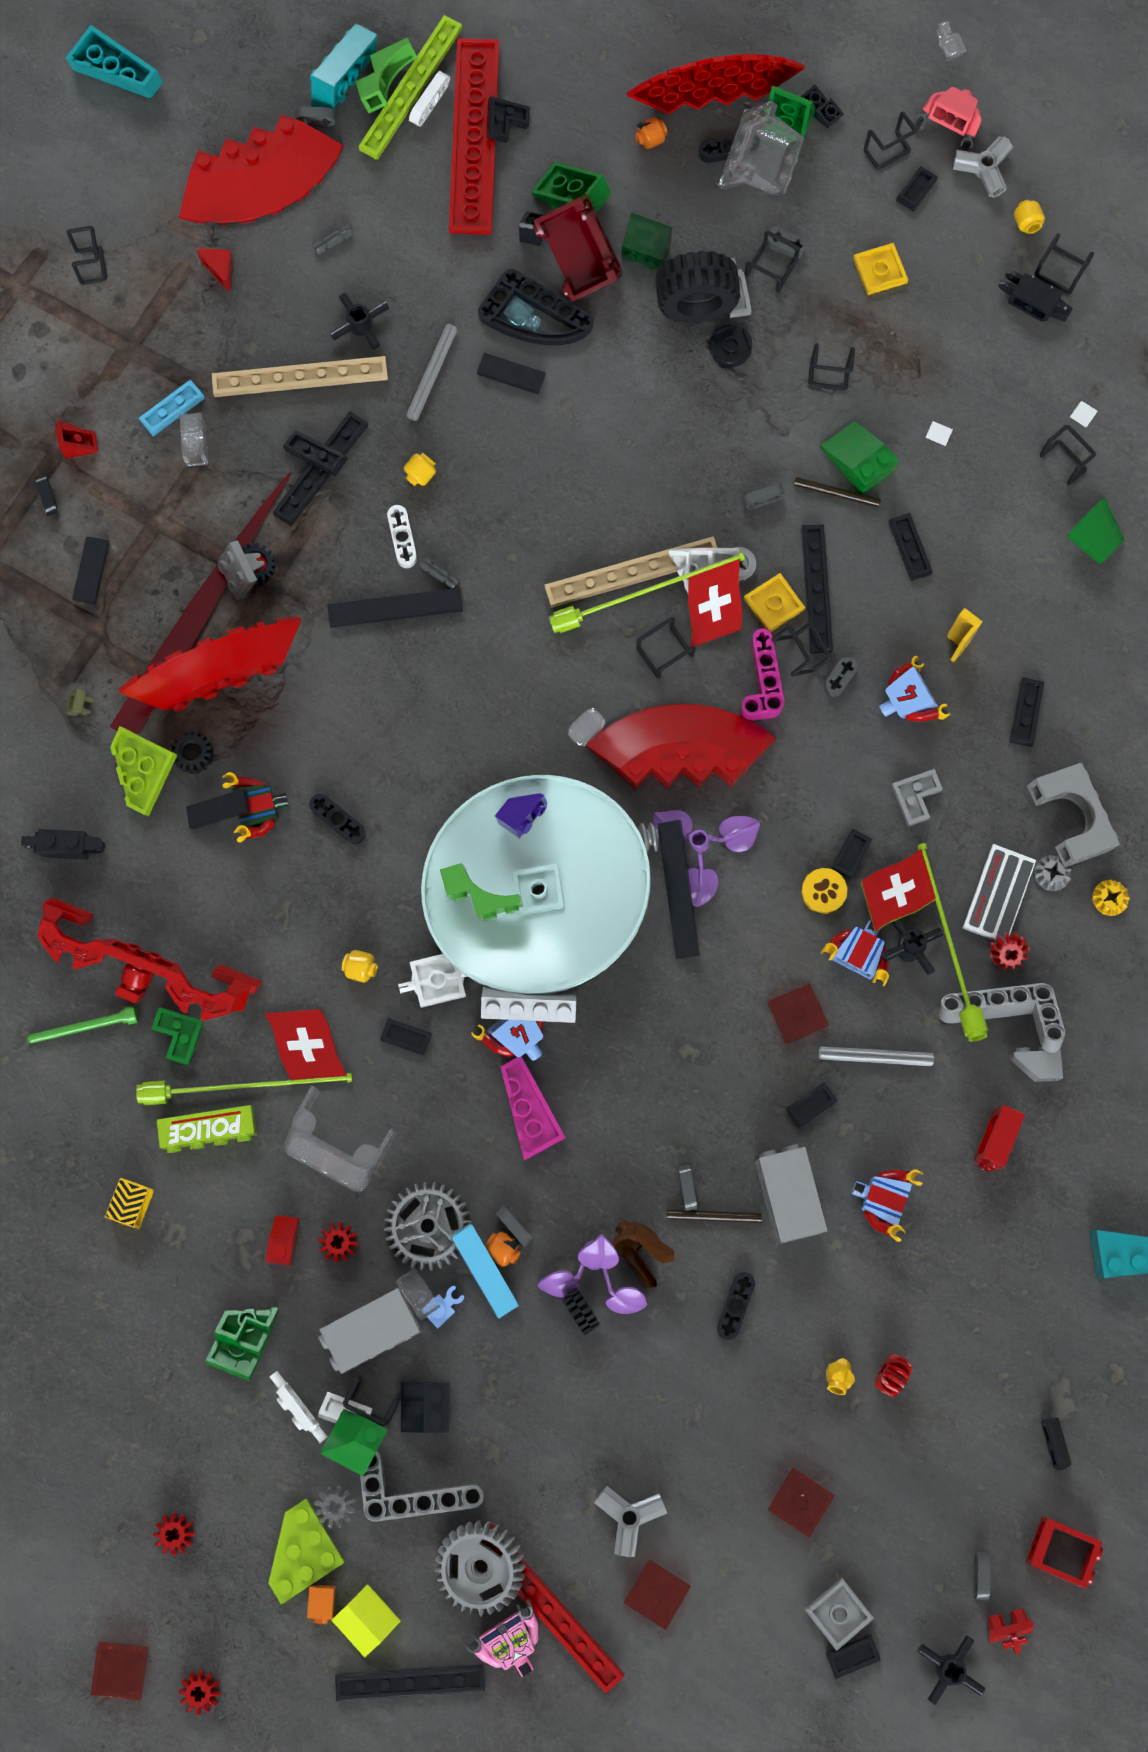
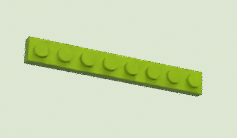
[359,15,462,160]

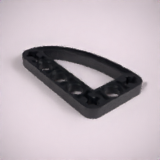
[478,269,593,345]

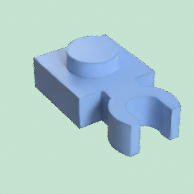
[422,1286,465,1329]

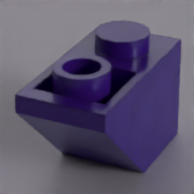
[495,793,548,839]

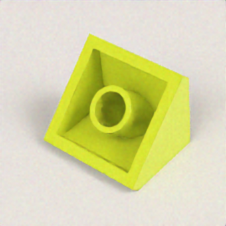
[332,1584,401,1657]

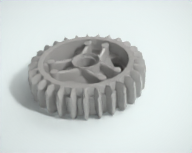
[384,1182,472,1271]
[434,1520,526,1616]

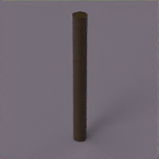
[794,477,881,508]
[667,1210,762,1223]

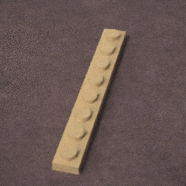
[212,356,388,397]
[544,536,717,608]

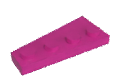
[500,1056,566,1161]

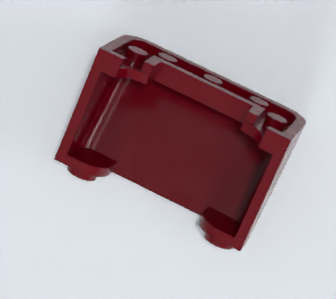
[533,194,623,302]

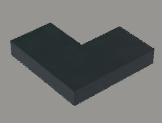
[486,96,530,143]

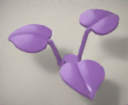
[653,810,760,907]
[538,1234,647,1314]

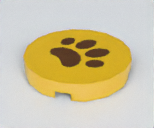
[801,868,847,914]

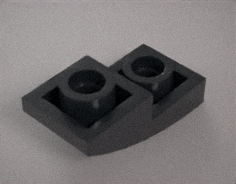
[800,85,844,128]

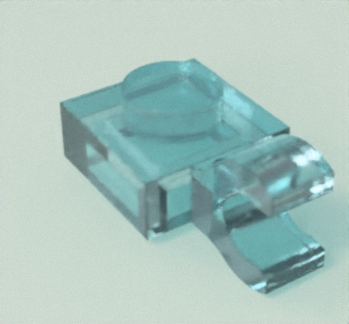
[503,297,541,331]

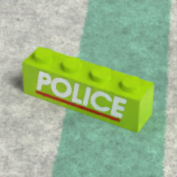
[157,1105,257,1153]

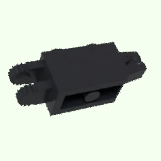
[998,270,1073,322]
[21,829,106,860]

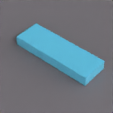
[139,379,205,437]

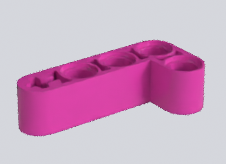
[740,629,784,721]

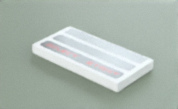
[962,844,1036,942]

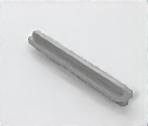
[407,324,457,421]
[818,1046,934,1066]

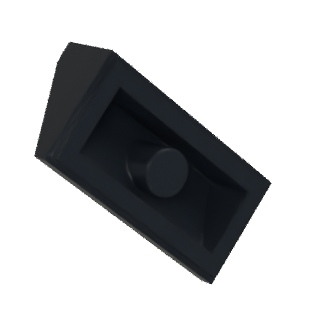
[1041,1417,1071,1470]

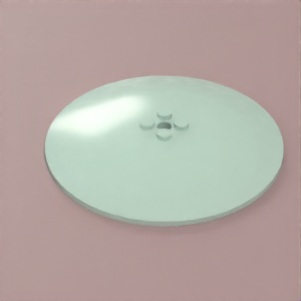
[421,775,651,995]

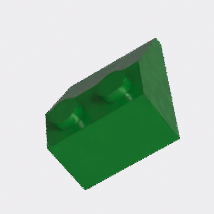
[765,86,815,141]
[531,162,611,213]
[820,421,899,494]

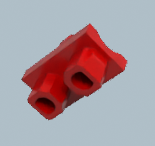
[987,1609,1035,1654]

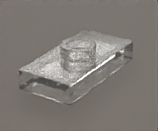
[395,1267,441,1320]

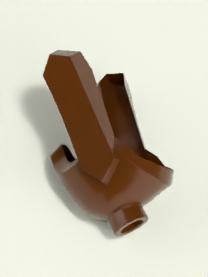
[613,1219,675,1288]

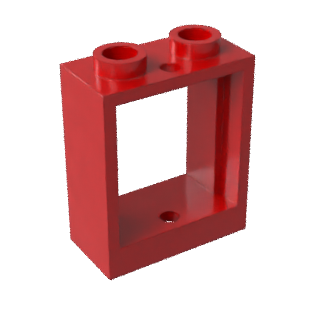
[974,1105,1025,1172]
[1025,1516,1103,1589]

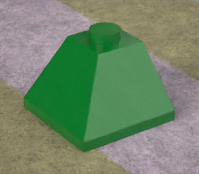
[320,1408,388,1476]

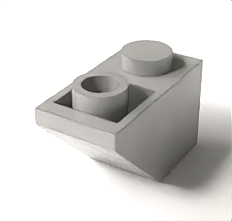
[1009,1047,1063,1082]

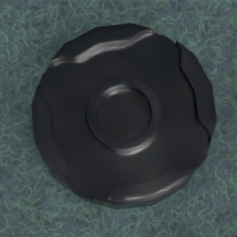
[709,324,753,367]

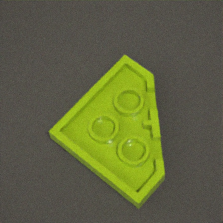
[110,726,178,816]
[269,1498,345,1605]

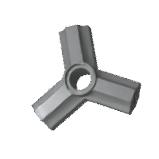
[952,136,1013,198]
[594,1485,667,1557]

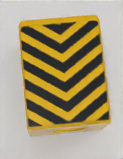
[105,1178,154,1229]

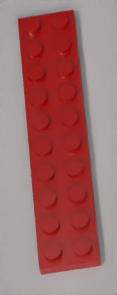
[449,38,499,235]

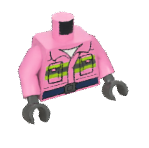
[463,1600,538,1677]

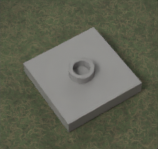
[804,1577,874,1651]

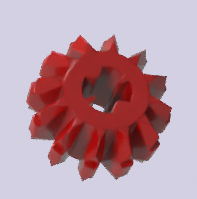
[989,931,1030,971]
[318,1222,359,1263]
[875,1354,912,1397]
[153,1512,196,1556]
[178,1669,222,1715]

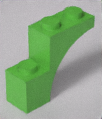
[356,38,418,113]
[440,863,524,921]

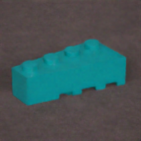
[310,24,377,112]
[65,25,163,99]
[1089,1230,1148,1279]

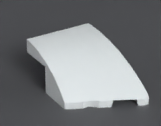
[669,548,739,593]

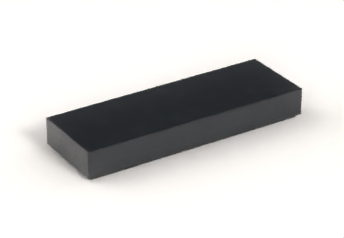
[477,353,546,395]
[283,430,348,476]
[888,513,933,581]
[72,536,110,605]
[1009,677,1044,747]
[186,789,251,829]

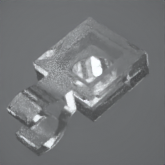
[937,21,966,61]

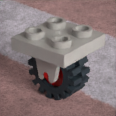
[218,540,276,600]

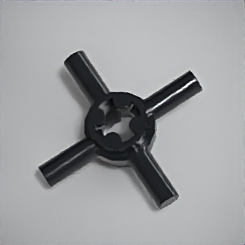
[329,293,389,349]
[882,918,943,975]
[917,1635,985,1705]

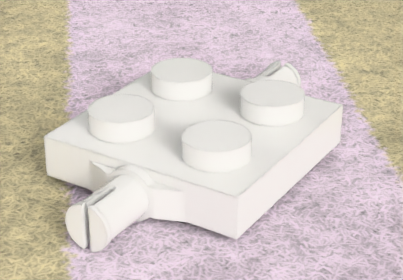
[398,954,467,1008]
[269,1371,328,1443]

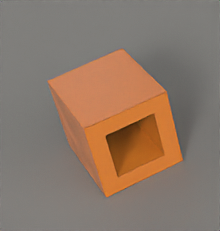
[307,1585,336,1624]

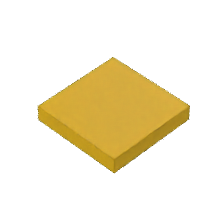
[853,243,908,295]
[743,573,806,632]

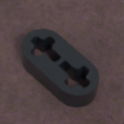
[35,474,59,516]

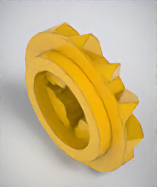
[1092,879,1130,916]

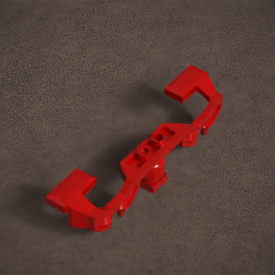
[37,897,263,1021]

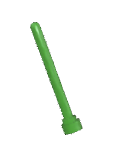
[27,1005,139,1043]

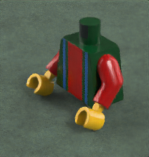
[222,772,289,843]

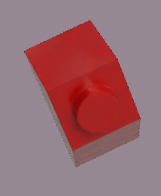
[265,1215,300,1266]

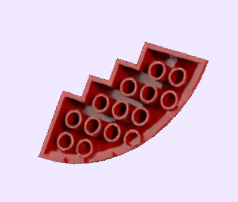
[627,54,805,115]
[179,115,343,225]
[119,617,301,712]
[586,704,776,791]

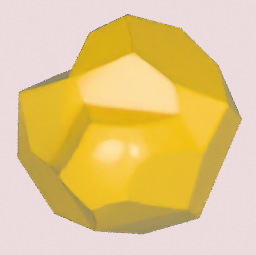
[826,1358,855,1395]

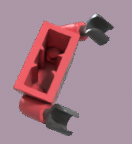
[913,87,981,152]

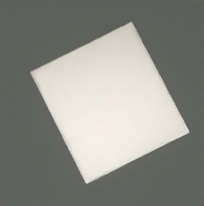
[1070,401,1098,427]
[925,421,953,446]

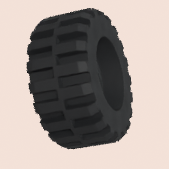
[655,251,740,323]

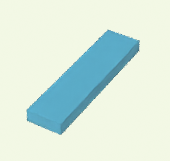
[450,1224,519,1318]

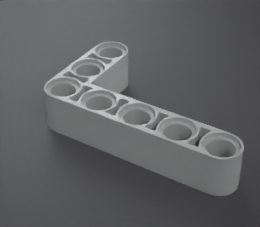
[939,983,1065,1053]
[360,1449,484,1522]

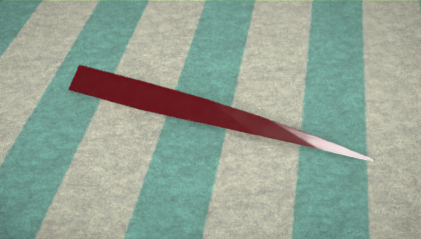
[110,472,292,734]

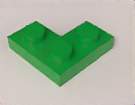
[151,1007,204,1066]

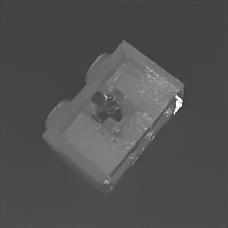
[179,413,208,466]

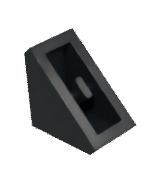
[519,211,545,246]

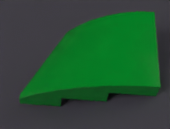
[1067,497,1125,565]
[205,1307,279,1381]

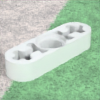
[409,71,450,127]
[387,505,417,568]

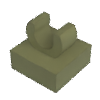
[65,689,93,717]

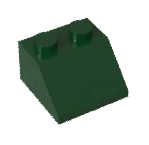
[621,213,672,270]

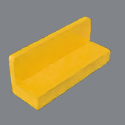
[947,608,983,662]

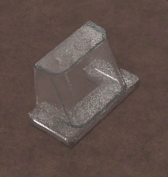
[718,101,804,197]

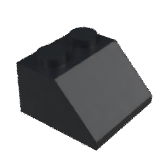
[401,1382,450,1433]

